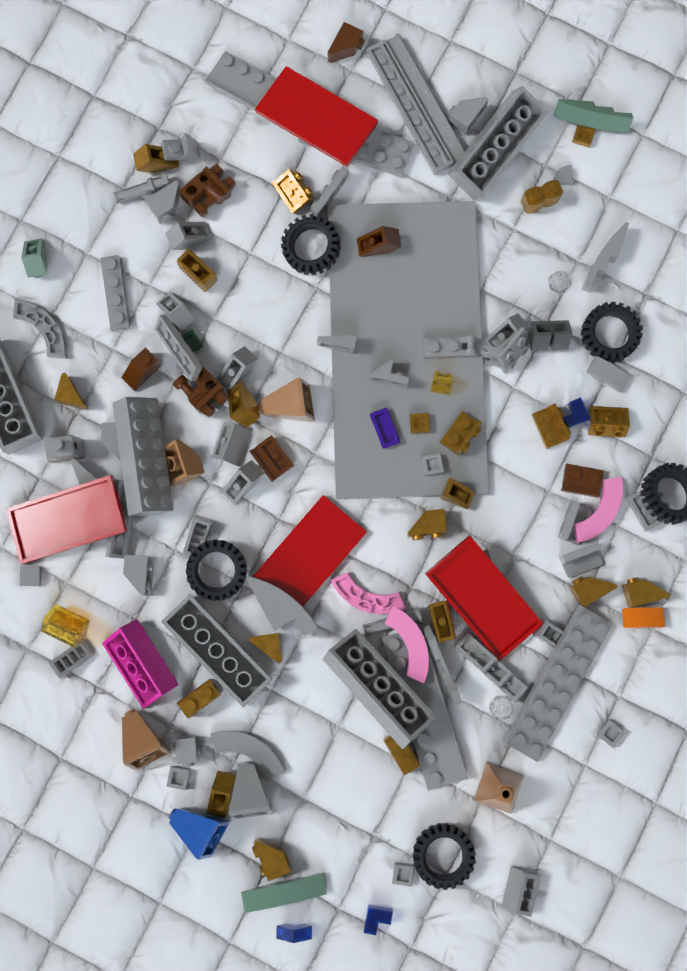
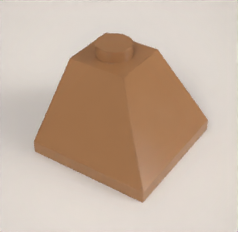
[164,439,205,487]

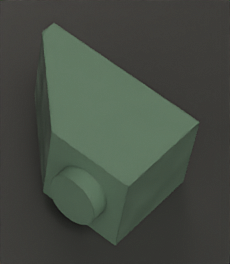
[21,238,48,278]

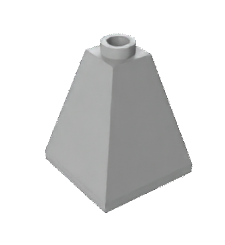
[229,761,273,819]

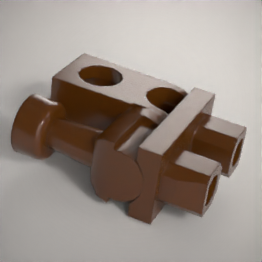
[179,164,236,218]
[172,364,228,418]

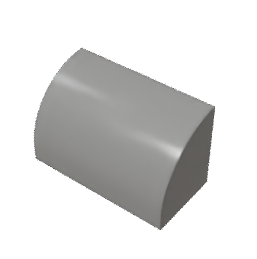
[502,866,541,916]

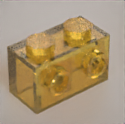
[41,604,90,648]

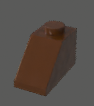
[327,22,365,63]
[357,226,401,257]
[121,347,162,392]

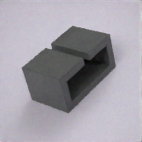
[528,320,572,351]

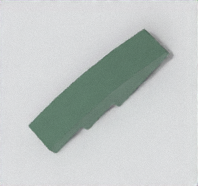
[553,99,634,133]
[241,873,327,913]

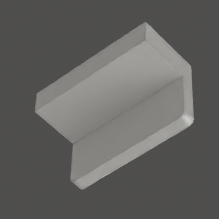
[211,422,251,467]
[557,500,591,545]
[559,542,603,578]

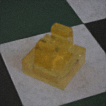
[430,371,453,395]

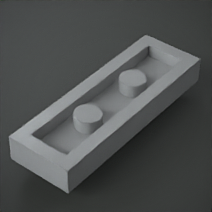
[311,166,349,217]

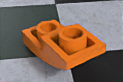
[622,607,665,629]

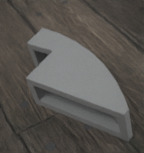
[246,577,318,637]

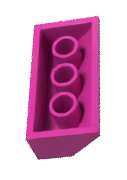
[102,619,179,709]

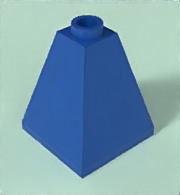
[169,808,231,860]

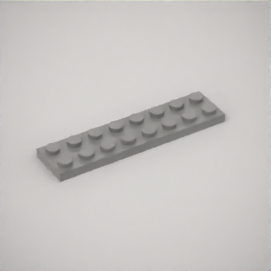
[503,605,612,762]

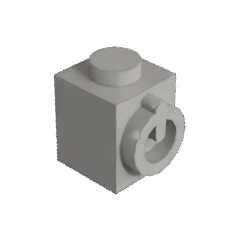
[172,736,202,767]

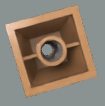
[259,378,315,422]
[122,709,171,770]
[474,762,524,814]

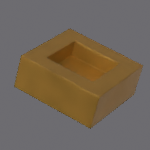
[572,125,595,148]
[409,413,430,434]

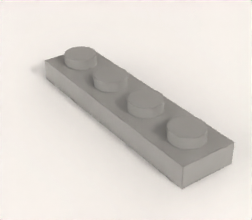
[100,255,130,331]
[154,315,203,381]
[105,480,132,559]

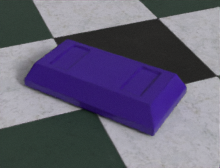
[369,407,401,449]

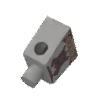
[45,435,85,463]

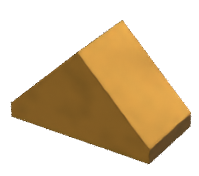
[54,372,87,410]
[440,478,475,510]
[248,633,283,664]

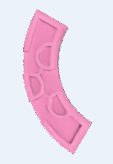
[573,477,623,543]
[330,572,407,615]
[384,606,429,683]

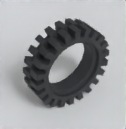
[281,214,341,276]
[581,302,643,363]
[640,463,687,525]
[186,539,247,601]
[413,823,476,890]

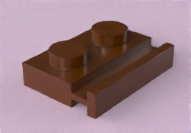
[249,435,294,482]
[561,463,604,498]

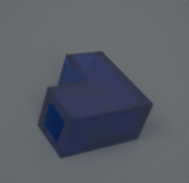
[562,397,590,428]
[363,905,393,935]
[276,923,312,943]

